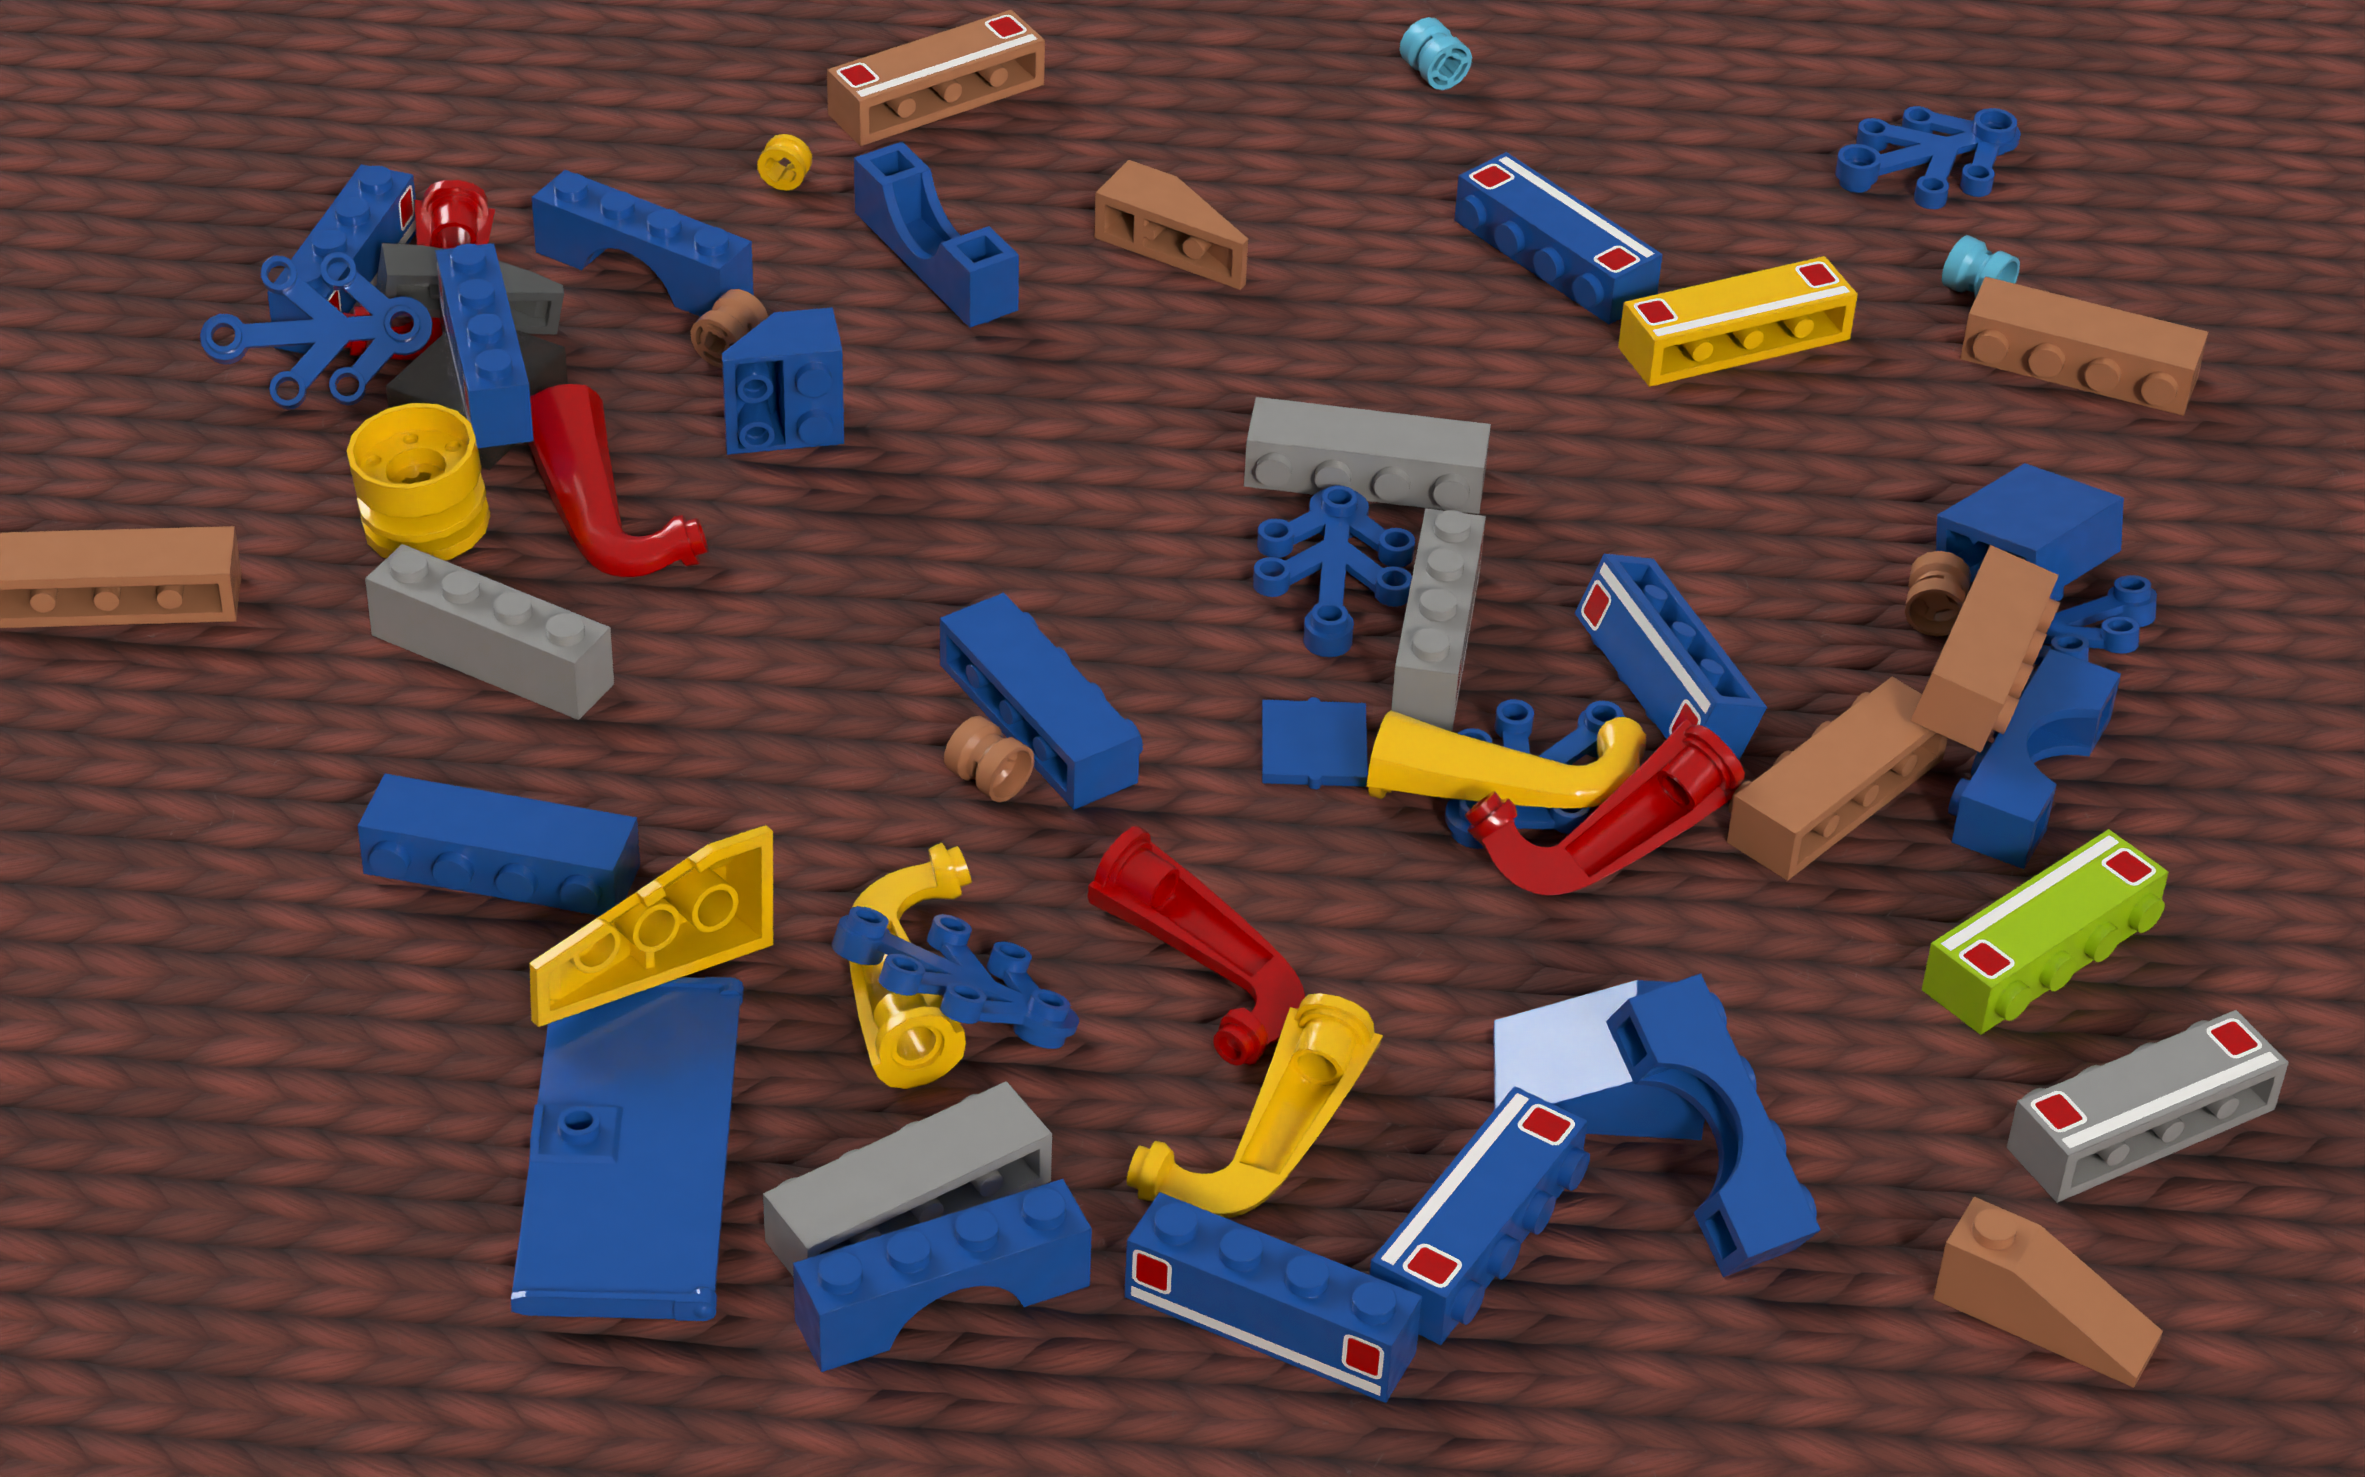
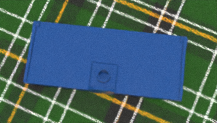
[511,977,744,1321]

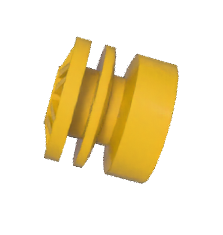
[346,403,491,561]

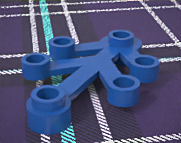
[1835,106,2021,209]
[200,252,432,410]
[1253,485,1415,657]
[2034,575,2157,665]
[1445,699,1625,849]
[831,906,1079,1049]

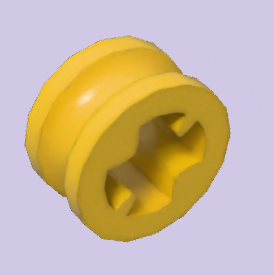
[757,134,812,191]

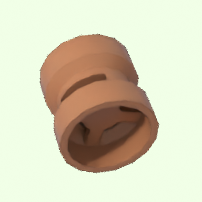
[690,289,769,368]
[1905,551,1971,636]
[944,715,1034,803]

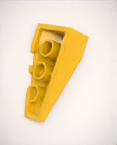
[529,825,773,1027]

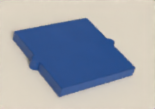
[1262,697,1368,789]

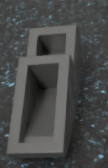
[376,243,564,334]

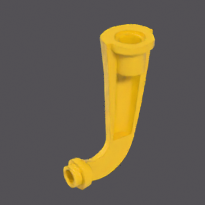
[1366,710,1646,809]
[849,843,972,1089]
[1127,993,1383,1218]

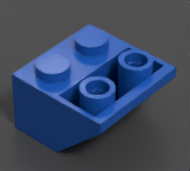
[722,307,844,455]

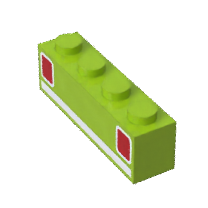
[1922,829,2169,1035]

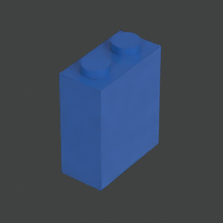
[1936,463,2124,594]

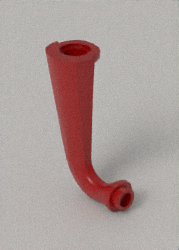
[342,180,495,360]
[528,384,709,577]
[1465,719,1745,895]
[1087,826,1305,1066]

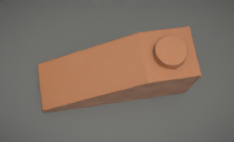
[1094,160,1248,290]
[1933,1197,2163,1388]

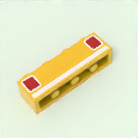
[1618,256,1858,387]

